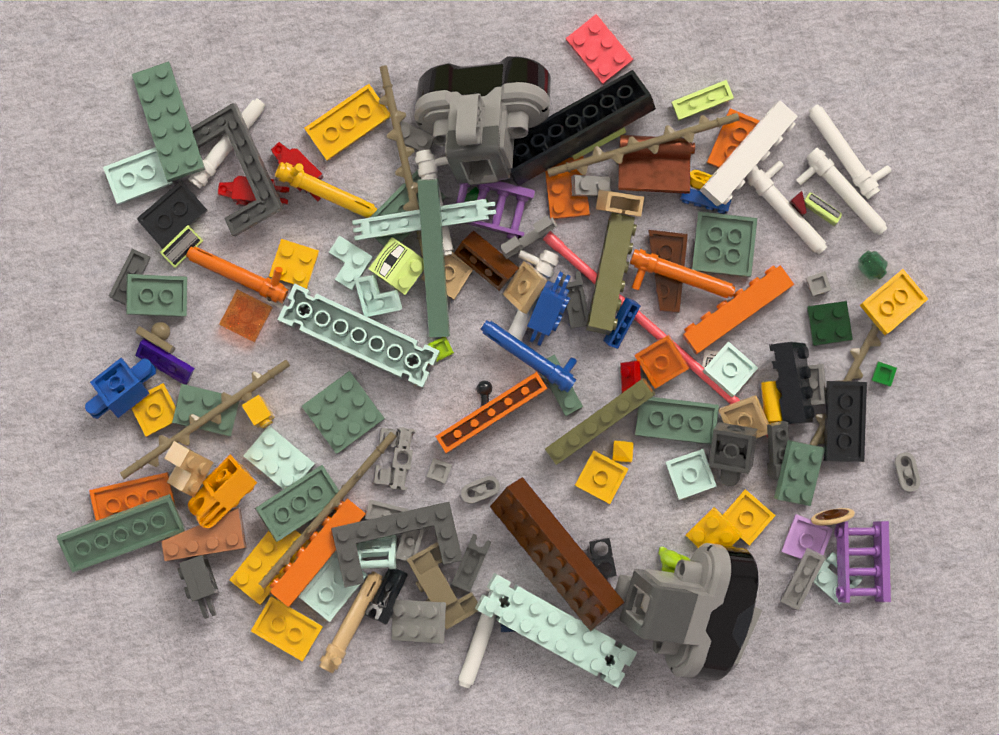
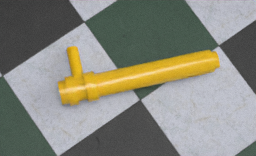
[275,162,377,218]

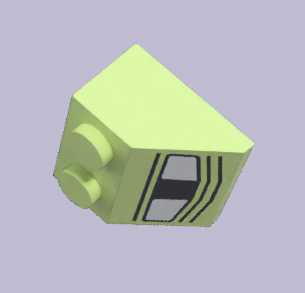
[368,237,424,295]

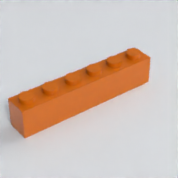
[682,265,794,355]
[435,372,548,454]
[269,498,366,608]

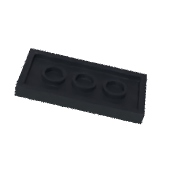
[824,381,867,462]

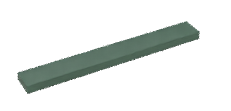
[417,179,450,337]

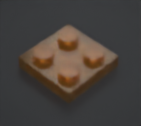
[219,289,273,343]

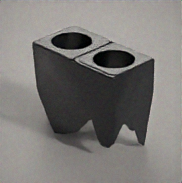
[589,538,617,579]

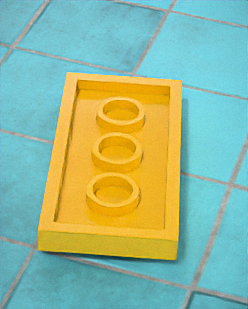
[304,84,391,161]
[229,530,311,605]

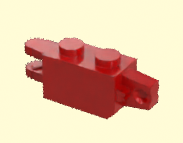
[271,142,324,202]
[218,176,290,206]

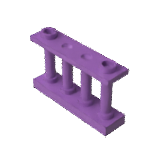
[455,179,535,239]
[834,521,891,603]

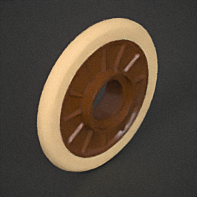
[811,508,855,526]

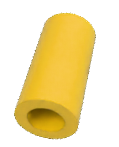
[761,381,783,424]

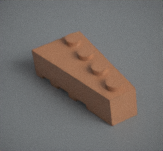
[162,508,247,561]

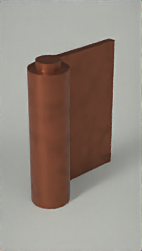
[618,135,695,194]

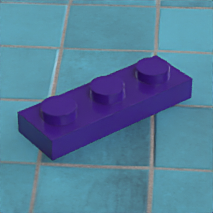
[135,338,195,385]

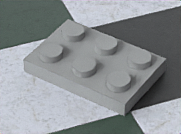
[391,600,446,643]

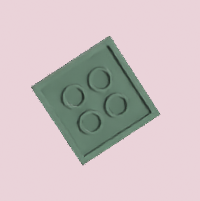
[692,211,758,278]
[302,371,385,454]

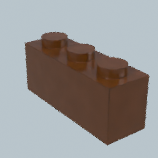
[454,230,519,291]

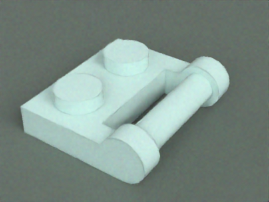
[356,535,397,569]
[813,552,863,605]

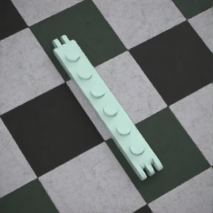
[352,199,496,241]

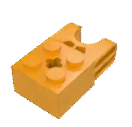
[188,454,257,528]

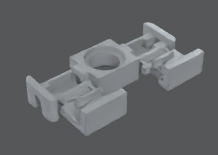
[501,215,558,259]
[373,427,415,490]

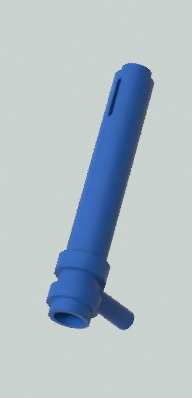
[480,320,577,393]

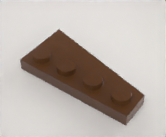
[648,230,688,313]

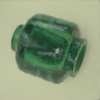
[858,250,888,280]

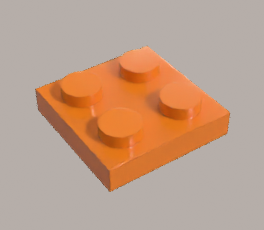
[634,334,689,389]

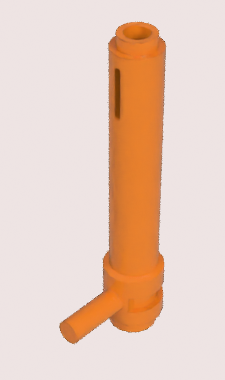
[186,246,289,303]
[630,249,736,298]

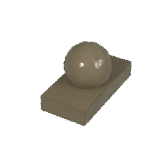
[136,322,175,354]

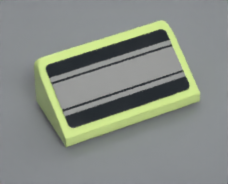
[804,192,842,226]
[160,225,203,268]

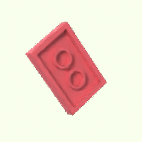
[566,14,633,85]

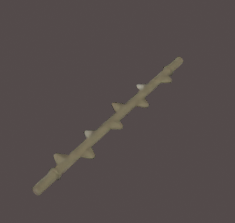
[379,65,423,258]
[547,113,740,177]
[810,324,881,446]
[120,360,290,479]
[258,432,397,589]

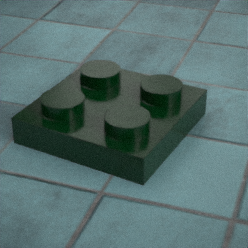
[807,301,853,346]

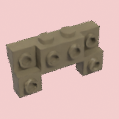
[407,542,478,630]

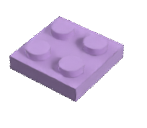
[781,514,833,559]

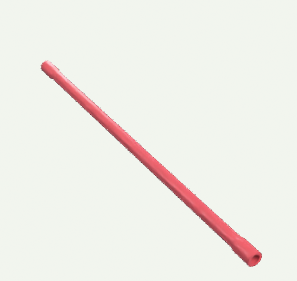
[543,231,768,438]

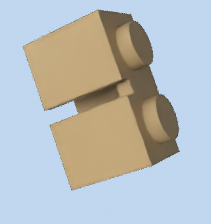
[596,190,644,217]

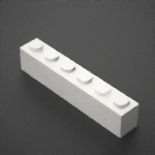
[700,101,798,206]

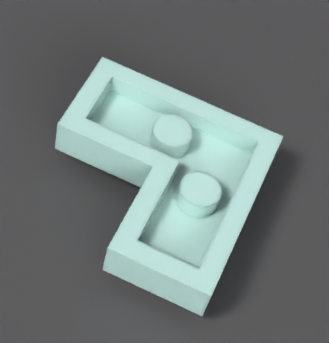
[329,236,373,290]
[354,274,402,317]

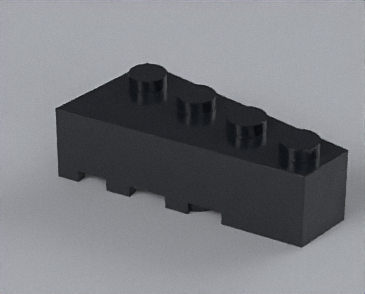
[769,342,815,425]

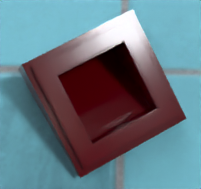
[790,191,807,216]

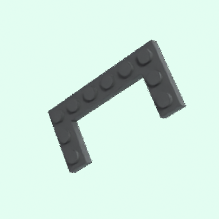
[192,103,284,236]
[331,502,463,588]

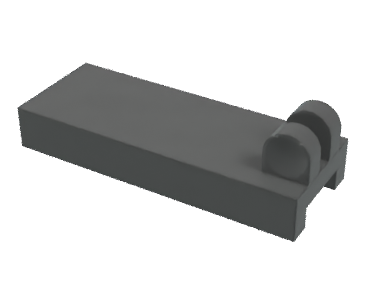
[109,249,151,305]

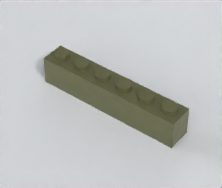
[586,212,637,335]
[545,378,656,465]

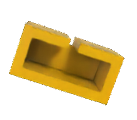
[242,395,275,429]

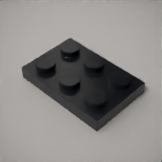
[137,180,208,249]

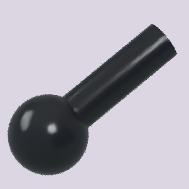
[477,380,493,406]

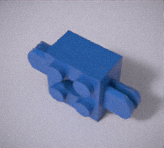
[527,271,571,346]
[85,357,156,419]

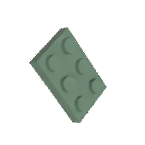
[126,274,187,317]
[172,384,239,437]
[774,440,825,506]

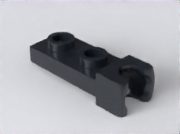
[365,568,408,625]

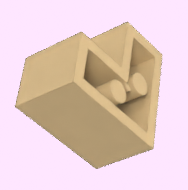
[164,441,214,497]

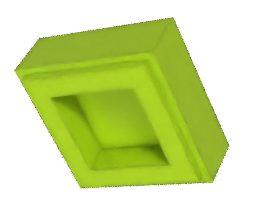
[428,337,454,362]

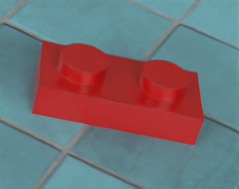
[620,361,641,393]

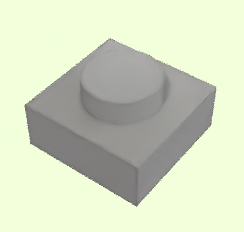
[806,271,832,297]
[426,458,452,484]

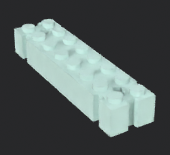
[277,284,440,388]
[475,573,637,688]

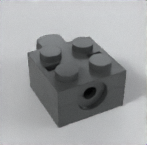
[709,422,757,486]
[178,555,220,619]

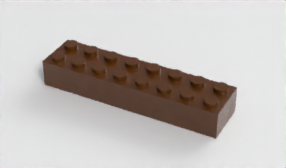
[490,477,625,632]

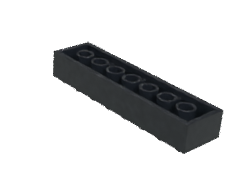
[510,70,656,186]

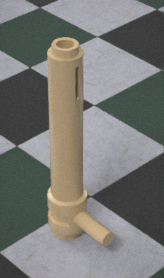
[319,571,383,673]

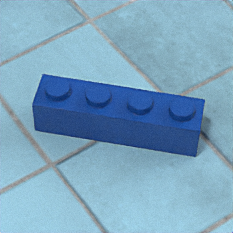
[680,188,731,214]
[603,297,641,349]

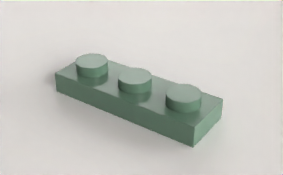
[544,354,583,416]

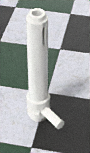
[188,98,266,189]
[809,105,892,200]
[796,147,887,235]
[415,149,453,257]
[745,161,827,254]
[503,250,559,349]
[458,588,508,689]

